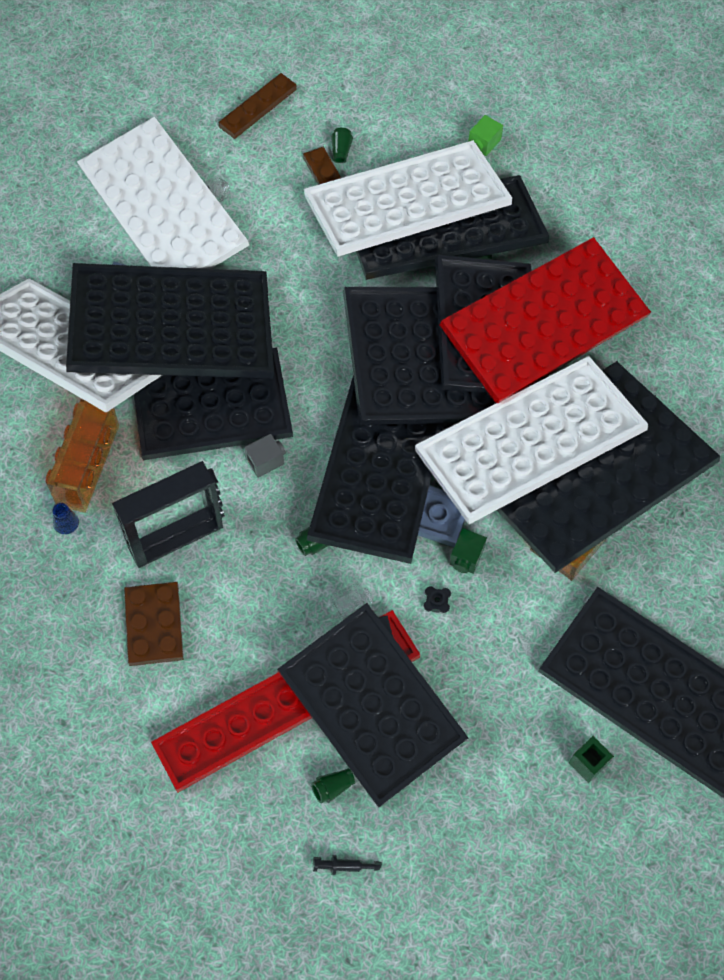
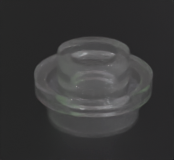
[209,178,230,202]

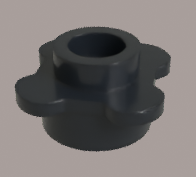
[423,586,451,613]

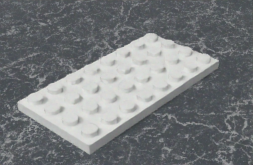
[77,117,249,269]
[304,140,512,257]
[0,279,162,412]
[415,356,648,524]

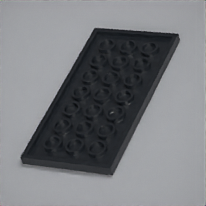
[356,175,549,280]
[307,376,444,564]
[538,587,724,798]

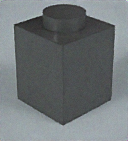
[244,434,286,478]

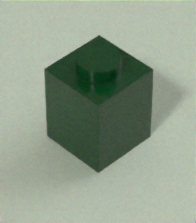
[449,528,487,574]
[569,736,614,783]

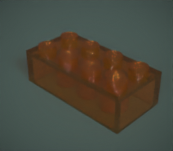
[46,398,119,513]

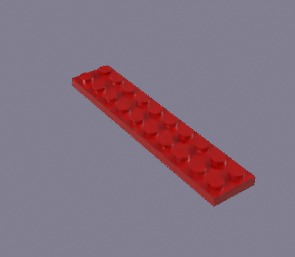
[151,610,420,793]

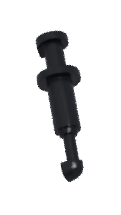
[313,855,382,875]

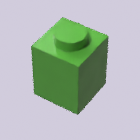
[468,115,503,156]

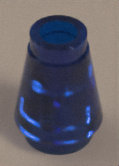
[52,503,79,534]

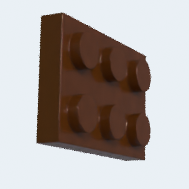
[124,582,184,666]

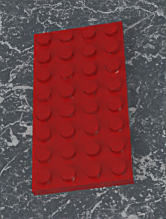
[440,237,651,403]

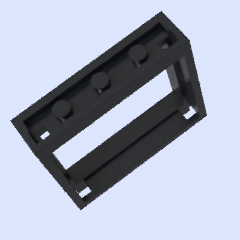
[112,461,225,568]

